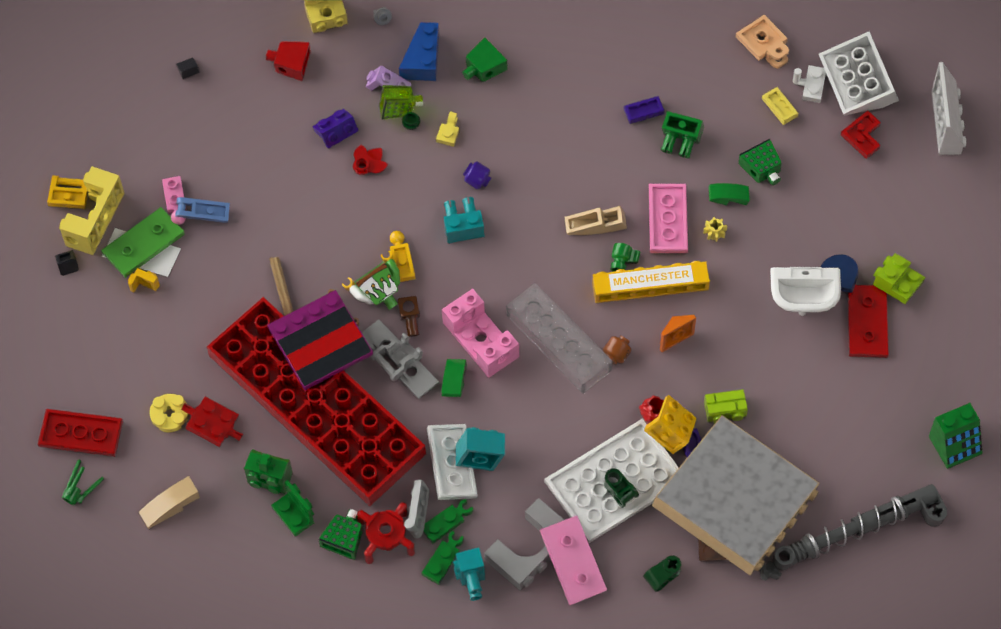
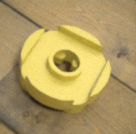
[150,394,189,432]

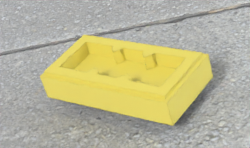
[762,87,799,125]

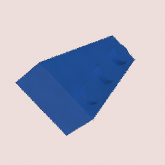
[399,22,439,81]

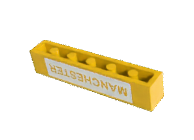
[592,261,710,303]

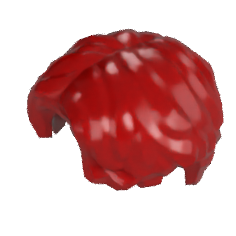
[639,395,664,424]

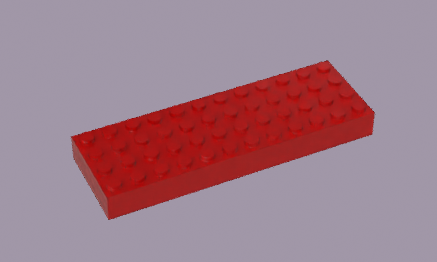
[207,297,426,506]

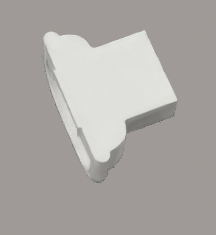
[770,267,841,316]

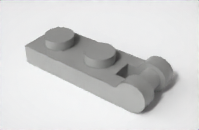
[404,480,430,538]

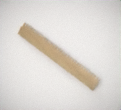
[269,257,293,316]

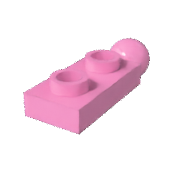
[162,176,187,225]

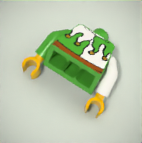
[342,251,400,310]

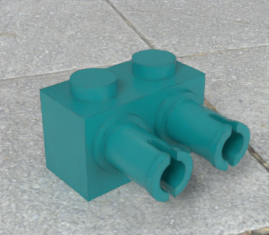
[443,197,485,243]
[453,547,485,601]

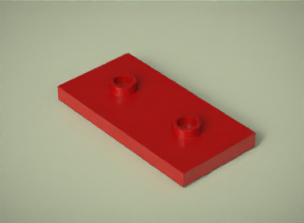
[848,285,888,358]
[38,409,123,457]

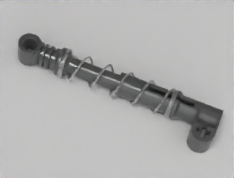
[772,484,947,570]

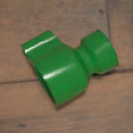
[610,243,641,272]

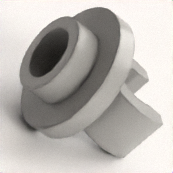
[373,7,392,25]

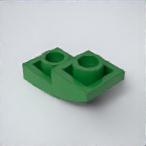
[708,183,750,205]
[441,359,467,397]

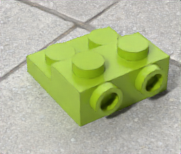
[873,253,926,304]

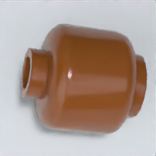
[603,335,632,365]

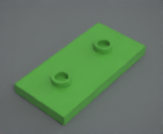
[101,207,185,278]

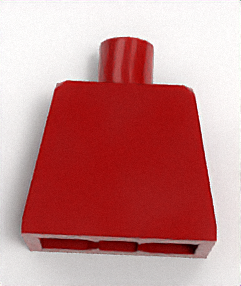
[266,41,311,81]

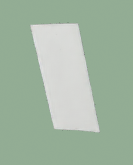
[102,228,181,277]

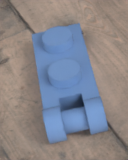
[175,197,230,223]

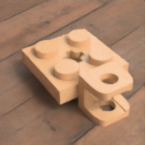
[736,15,789,69]

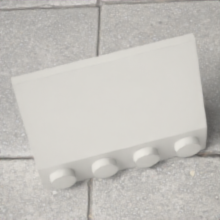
[819,32,899,116]
[932,62,966,155]

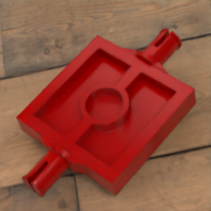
[181,396,243,447]

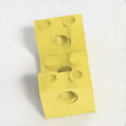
[304,0,348,33]
[59,166,125,255]

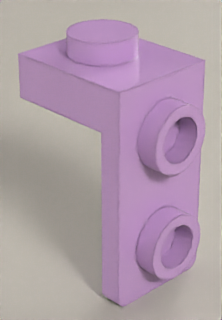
[366,65,411,99]

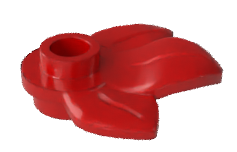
[353,145,388,175]

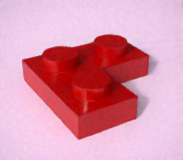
[840,110,881,159]

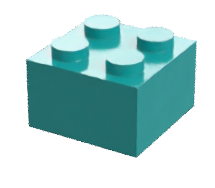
[456,427,505,471]

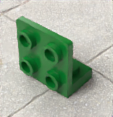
[271,480,314,537]

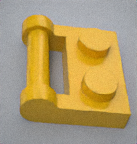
[47,175,88,209]

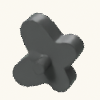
[759,561,782,581]

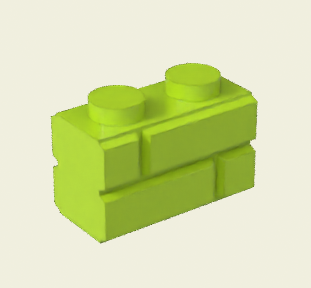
[704,389,748,423]

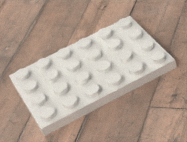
[544,419,679,543]

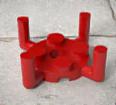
[357,502,415,564]

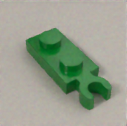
[423,499,473,544]
[422,531,464,585]

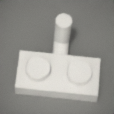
[793,65,826,103]

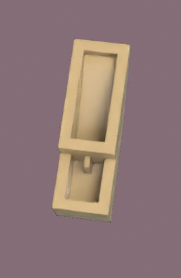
[564,206,627,235]
[139,476,200,529]

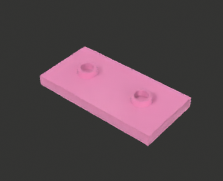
[649,184,688,253]
[540,516,607,605]

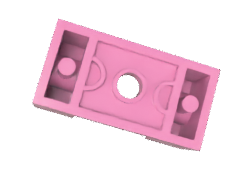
[442,289,519,378]

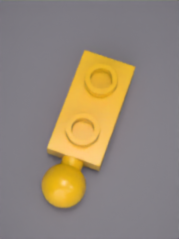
[389,231,416,282]

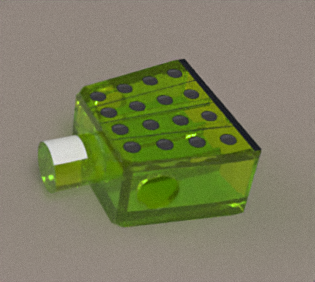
[379,85,423,119]

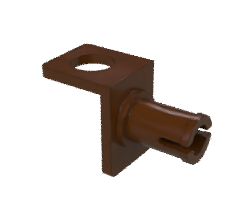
[398,296,420,337]

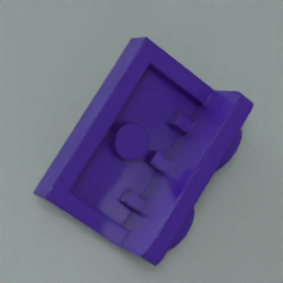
[312,108,358,148]

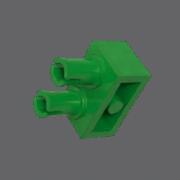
[661,111,704,159]

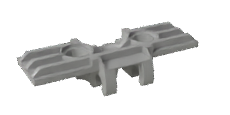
[362,320,439,399]

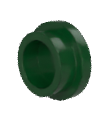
[402,112,420,130]

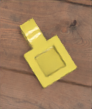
[436,112,459,147]

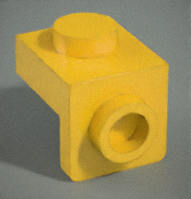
[128,268,160,292]

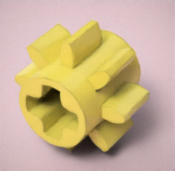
[703,217,727,242]

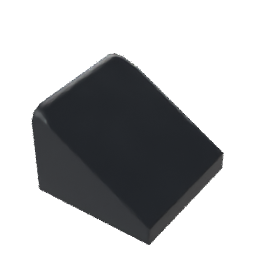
[176,57,200,79]
[55,250,79,276]

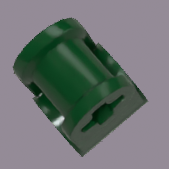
[604,468,639,508]
[643,555,681,592]

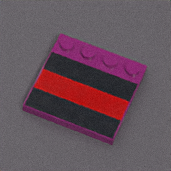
[267,290,373,390]

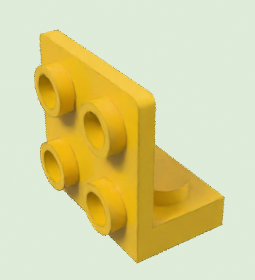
[644,395,697,454]

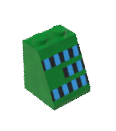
[929,403,983,469]

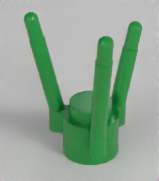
[61,460,104,506]

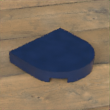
[821,254,859,293]

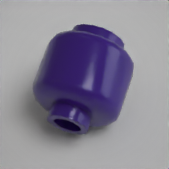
[463,161,491,189]

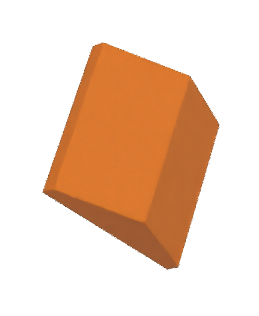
[660,315,696,352]

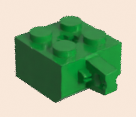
[244,449,293,494]

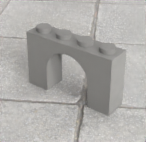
[484,498,564,590]

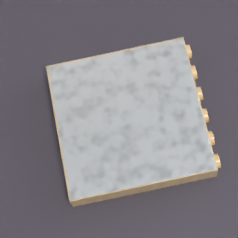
[652,415,819,576]

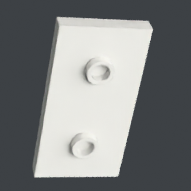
[427,424,478,500]

